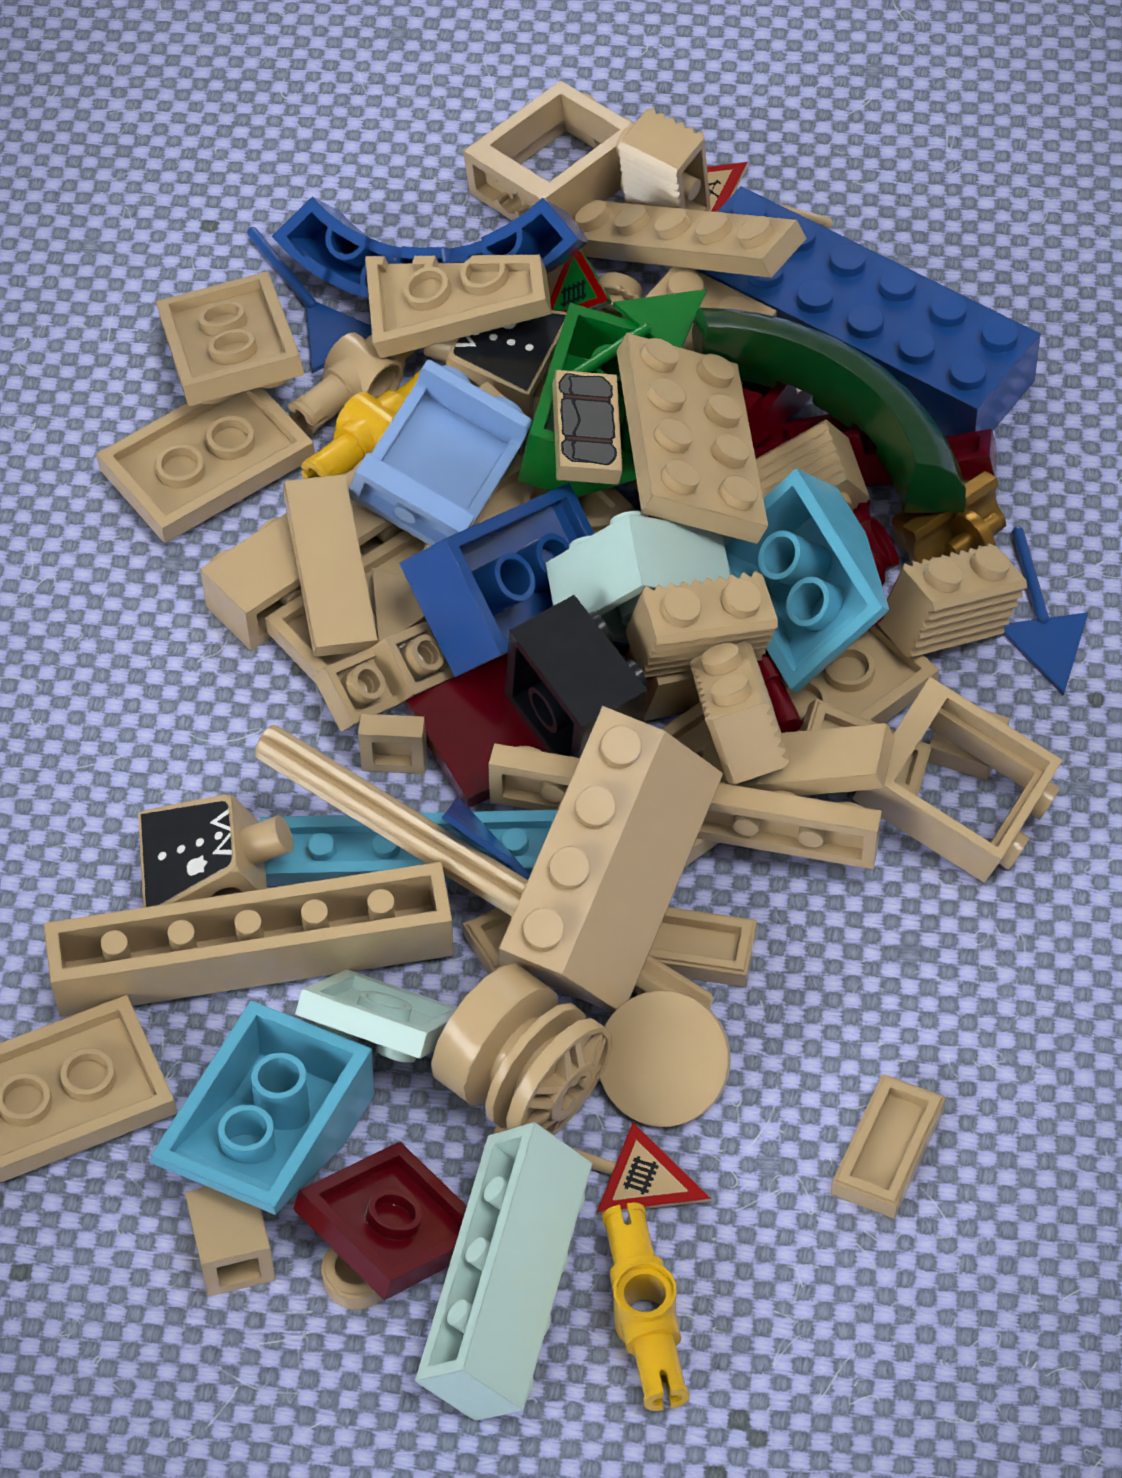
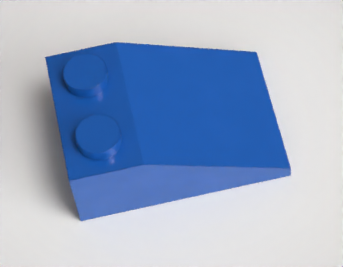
[399,482,595,677]

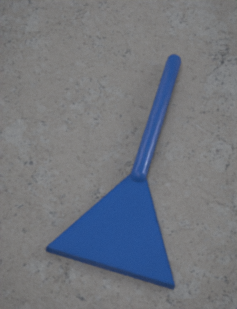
[247,227,372,374]
[441,797,531,880]

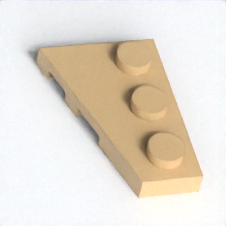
[365,255,552,359]

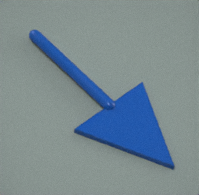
[1003,526,1088,696]

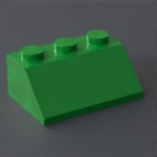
[518,303,683,498]

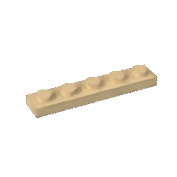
[574,200,807,278]

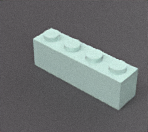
[415,1122,592,1421]

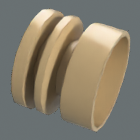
[431,963,612,1135]

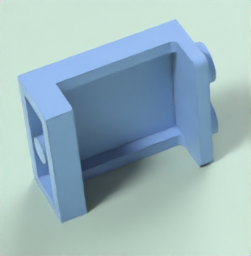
[349,360,533,545]

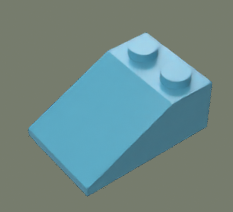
[723,468,890,692]
[150,1000,375,1215]

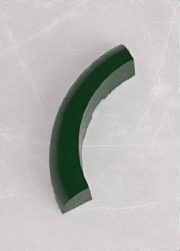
[692,308,966,513]

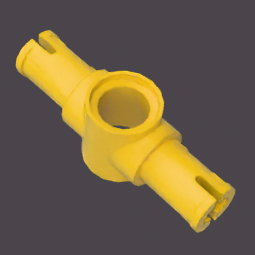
[301,370,421,479]
[601,1203,690,1411]

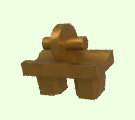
[891,471,1007,565]

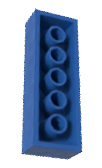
[694,186,1041,437]

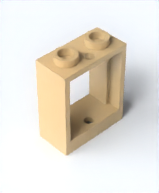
[463,80,635,221]
[852,677,1063,883]

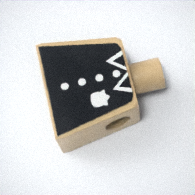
[423,310,566,421]
[138,794,294,907]

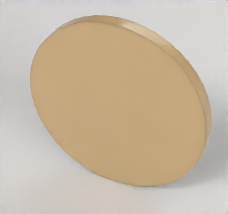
[600,990,731,1127]

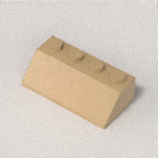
[499,706,723,1013]

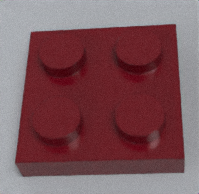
[293,1141,467,1301]

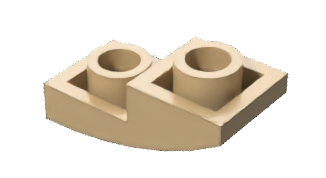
[312,620,454,732]

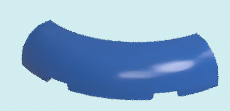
[271,196,588,300]

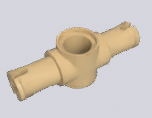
[288,332,419,436]

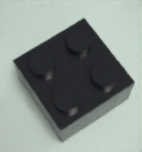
[505,595,649,758]

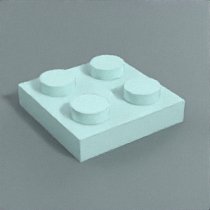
[295,969,457,1062]

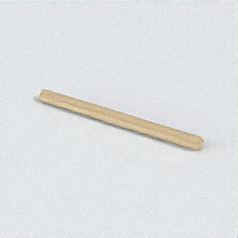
[255,725,714,1009]

